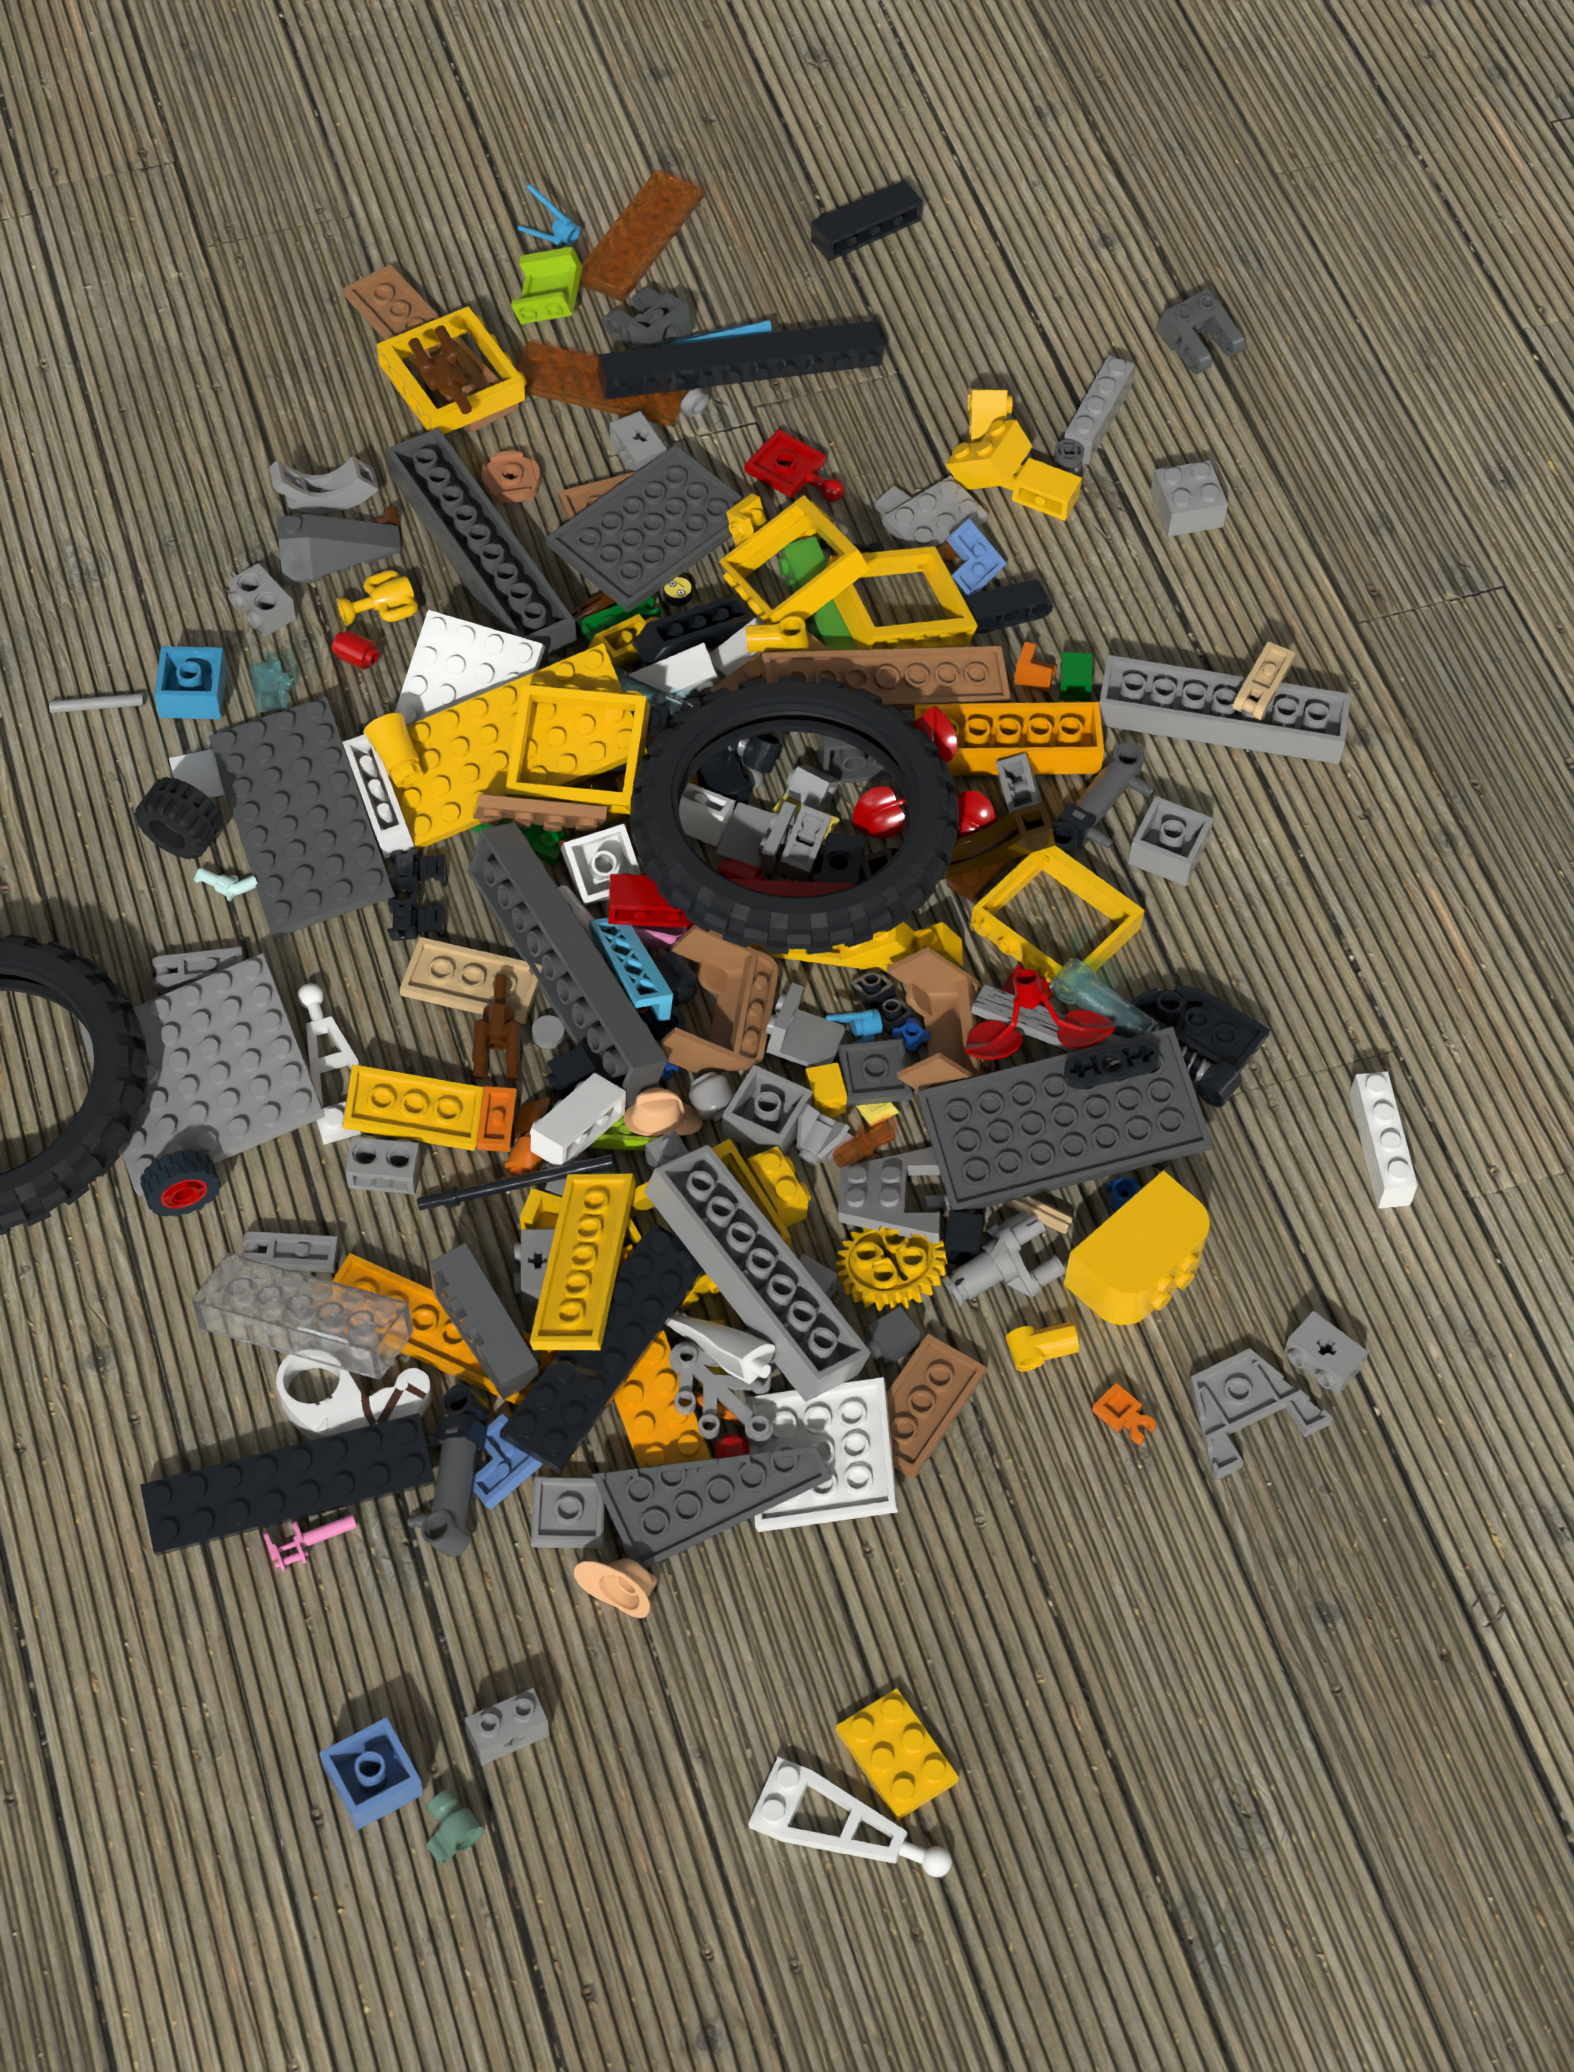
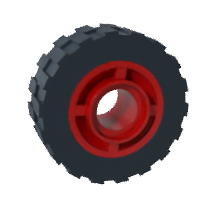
[140,1150,221,1217]

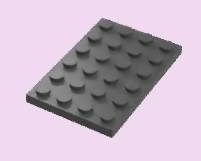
[546,445,744,613]

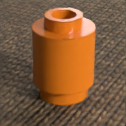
[505,1132,545,1177]

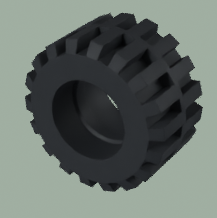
[134,777,223,859]

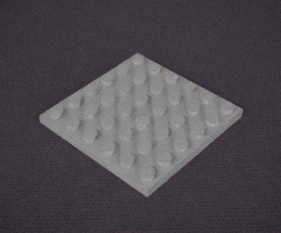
[81,953,326,1196]

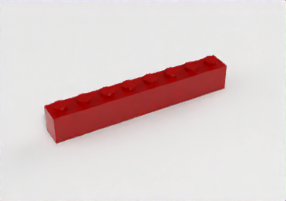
[608,873,856,928]

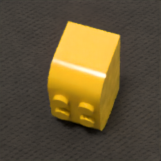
[1064,1170,1210,1325]

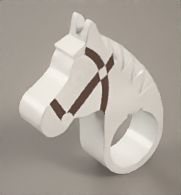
[276,1346,432,1440]

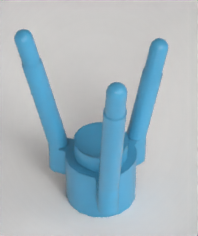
[517,184,581,247]
[824,1008,882,1062]

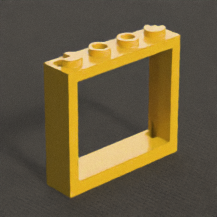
[377,306,527,435]
[719,495,870,624]
[825,546,978,650]
[505,682,651,815]
[970,845,1145,998]
[625,1139,791,1310]

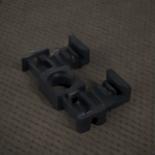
[387,849,447,941]

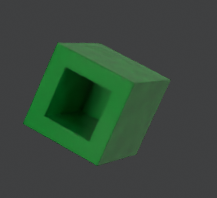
[1059,652,1092,701]

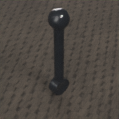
[819,539,881,553]

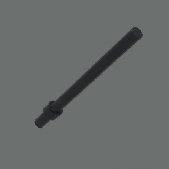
[417,1155,615,1211]

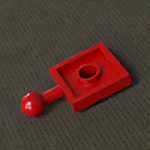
[744,429,844,502]

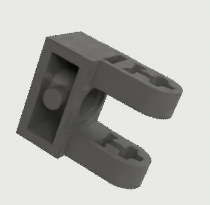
[602,287,692,350]
[1155,288,1245,374]

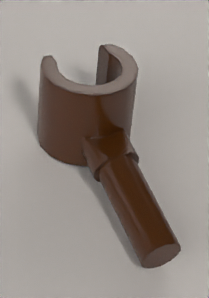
[368,506,400,526]

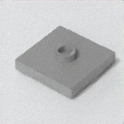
[531,1476,605,1549]

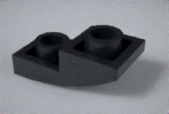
[850,968,916,1036]

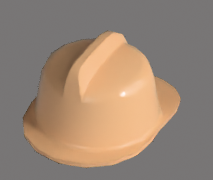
[624,1087,703,1136]
[574,1558,657,1618]

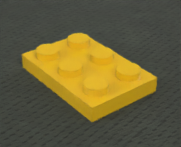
[835,1688,959,1821]

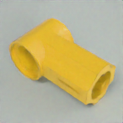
[746,616,810,652]
[1005,1322,1079,1372]

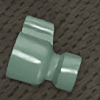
[427,1790,484,1865]

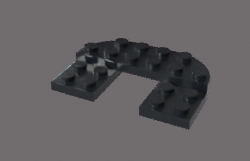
[1112,985,1270,1172]

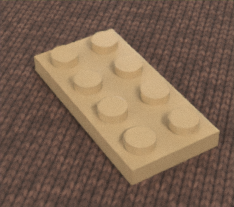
[400,937,542,1024]

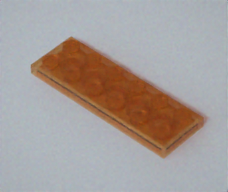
[579,170,704,302]
[516,342,690,427]

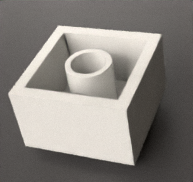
[561,824,641,906]

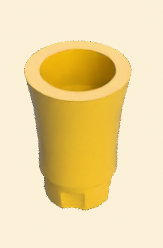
[363,713,424,787]

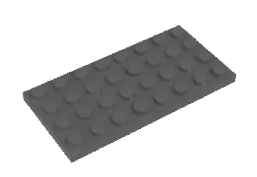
[209,696,395,938]
[917,1027,1213,1212]

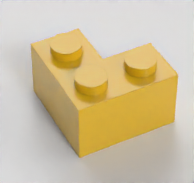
[967,388,1012,443]
[945,419,1032,490]

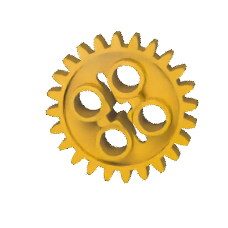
[836,1227,947,1311]

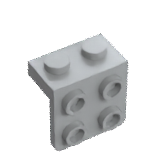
[766,983,845,1068]

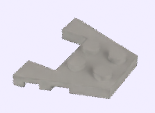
[838,1147,940,1243]
[1189,1348,1333,1481]

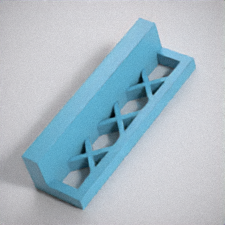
[588,918,673,1021]

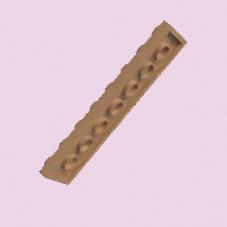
[343,264,519,433]
[761,646,1011,709]

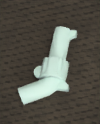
[193,867,258,901]

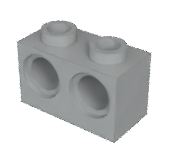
[228,563,296,636]
[776,804,832,882]
[345,1136,421,1195]

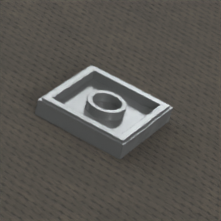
[838,1038,912,1107]

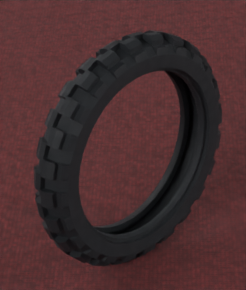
[631,676,959,955]
[0,934,149,1235]

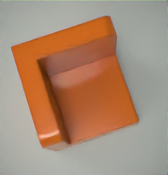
[1014,642,1057,693]

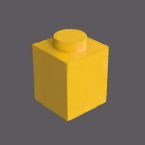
[805,1063,847,1118]

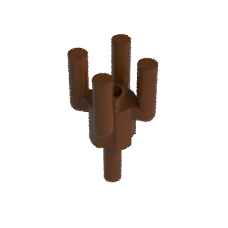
[408,325,472,414]
[472,974,521,1080]

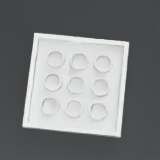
[394,610,545,726]
[746,1377,898,1532]

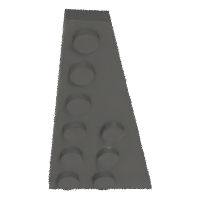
[592,1446,832,1569]

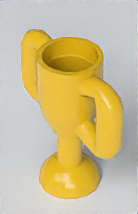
[336,570,418,626]

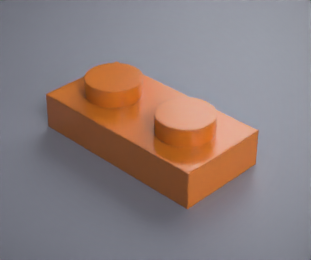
[476,1086,517,1152]

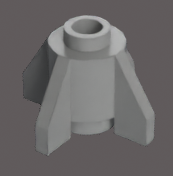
[796,1103,855,1165]

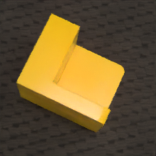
[520,1188,562,1230]

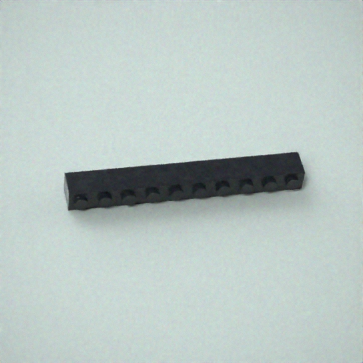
[597,321,884,400]

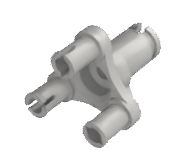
[942,1210,1066,1307]

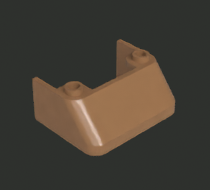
[657,925,779,1074]
[886,947,995,1091]

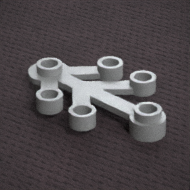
[669,1342,773,1447]

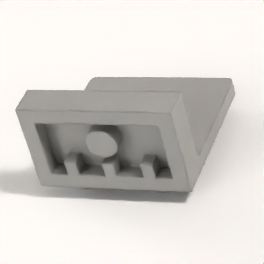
[716,801,797,875]

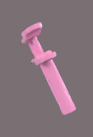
[262,1514,357,1572]

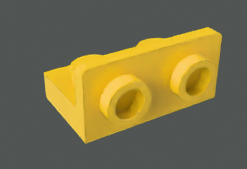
[726,493,767,568]

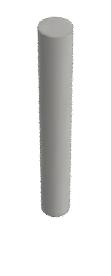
[49,693,144,713]

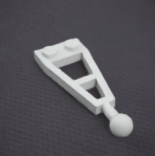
[297,983,366,1145]
[749,1757,952,1877]

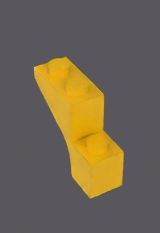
[840,922,963,968]

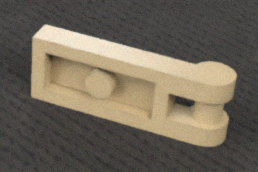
[1232,641,1296,720]

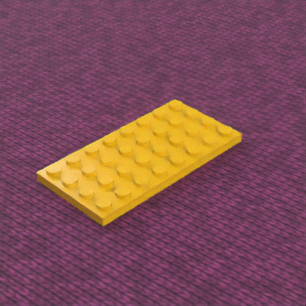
[387,643,647,851]

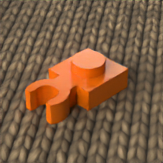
[1092,1383,1157,1445]

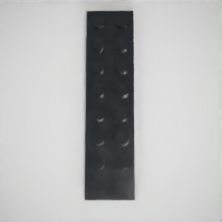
[500,1223,705,1474]
[140,1413,436,1556]

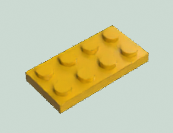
[342,1064,484,1151]

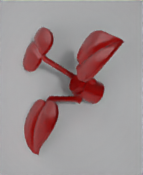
[853,706,997,840]
[964,965,1115,1060]

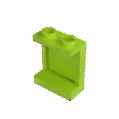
[511,246,583,324]

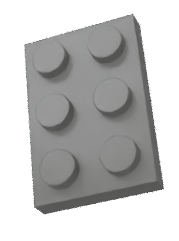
[882,475,988,551]

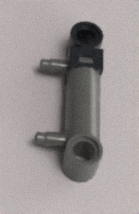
[1051,742,1155,859]
[407,1384,490,1557]

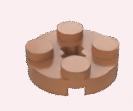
[481,451,540,504]

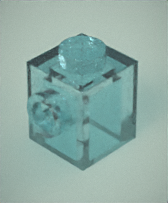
[250,660,291,712]

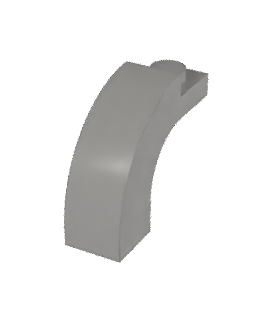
[269,456,379,514]

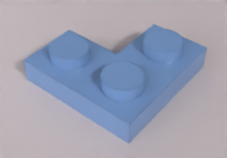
[946,519,1007,600]
[471,1413,543,1510]

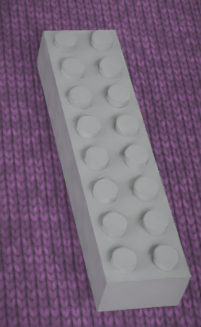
[1099,655,1351,764]
[644,1145,871,1402]

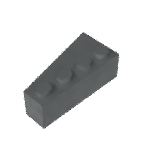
[429,1243,541,1400]

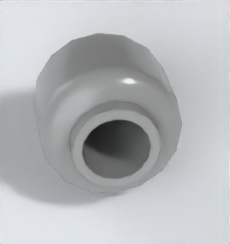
[689,1072,735,1123]

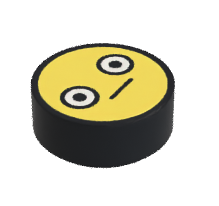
[663,576,693,606]

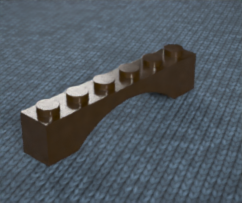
[860,802,1055,881]

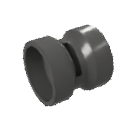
[1053,439,1084,476]

